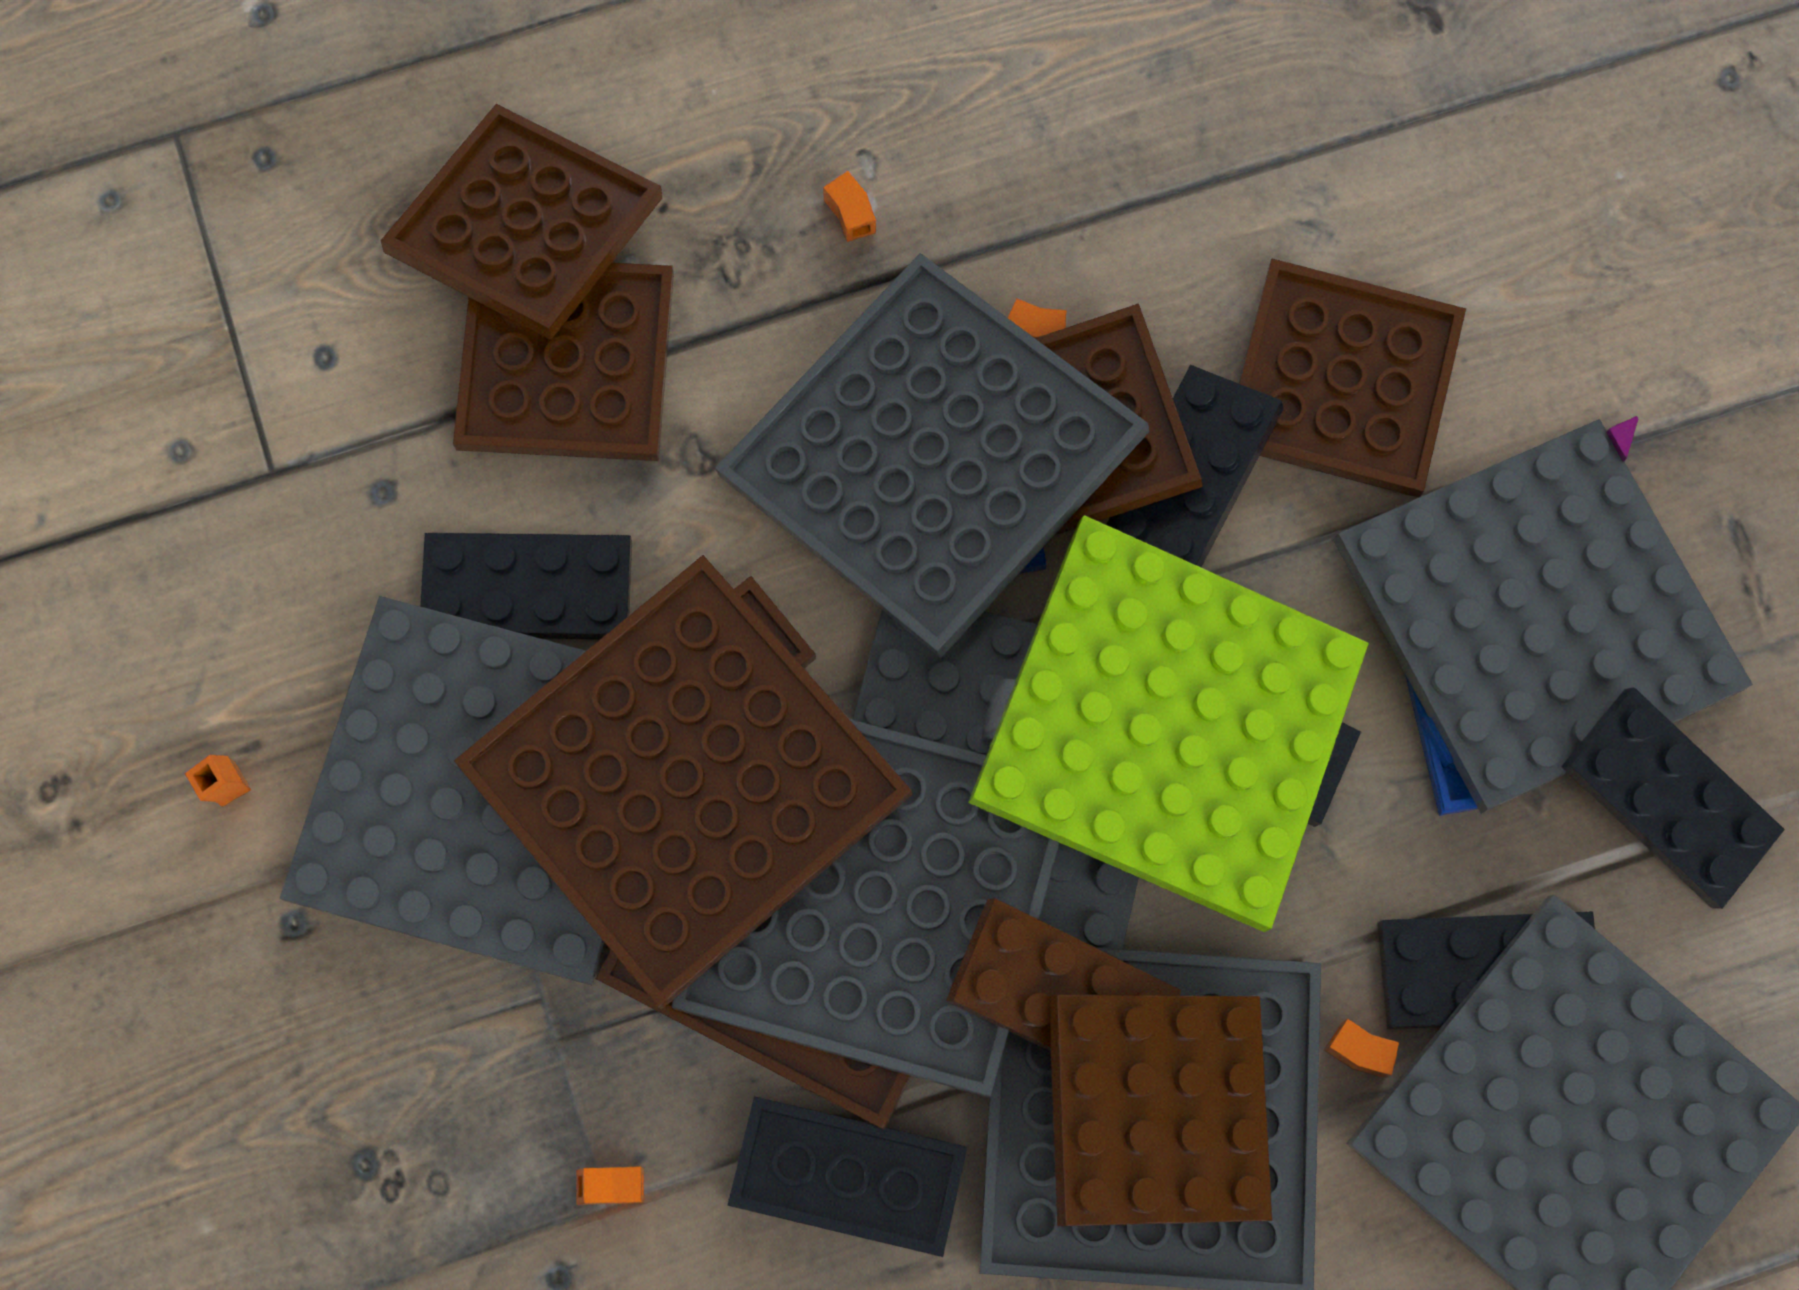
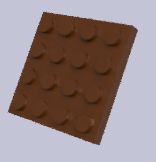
[380,104,663,340]
[1239,258,1466,498]
[453,262,674,461]
[1035,303,1203,536]
[1050,995,1272,1226]

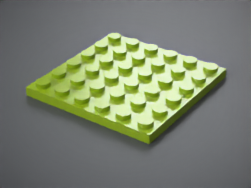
[968,515,1369,932]

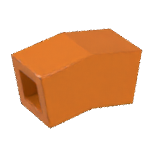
[823,171,876,242]
[1008,298,1067,338]
[185,755,251,807]
[1324,1019,1399,1078]
[576,1167,644,1205]

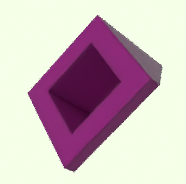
[1606,416,1639,462]

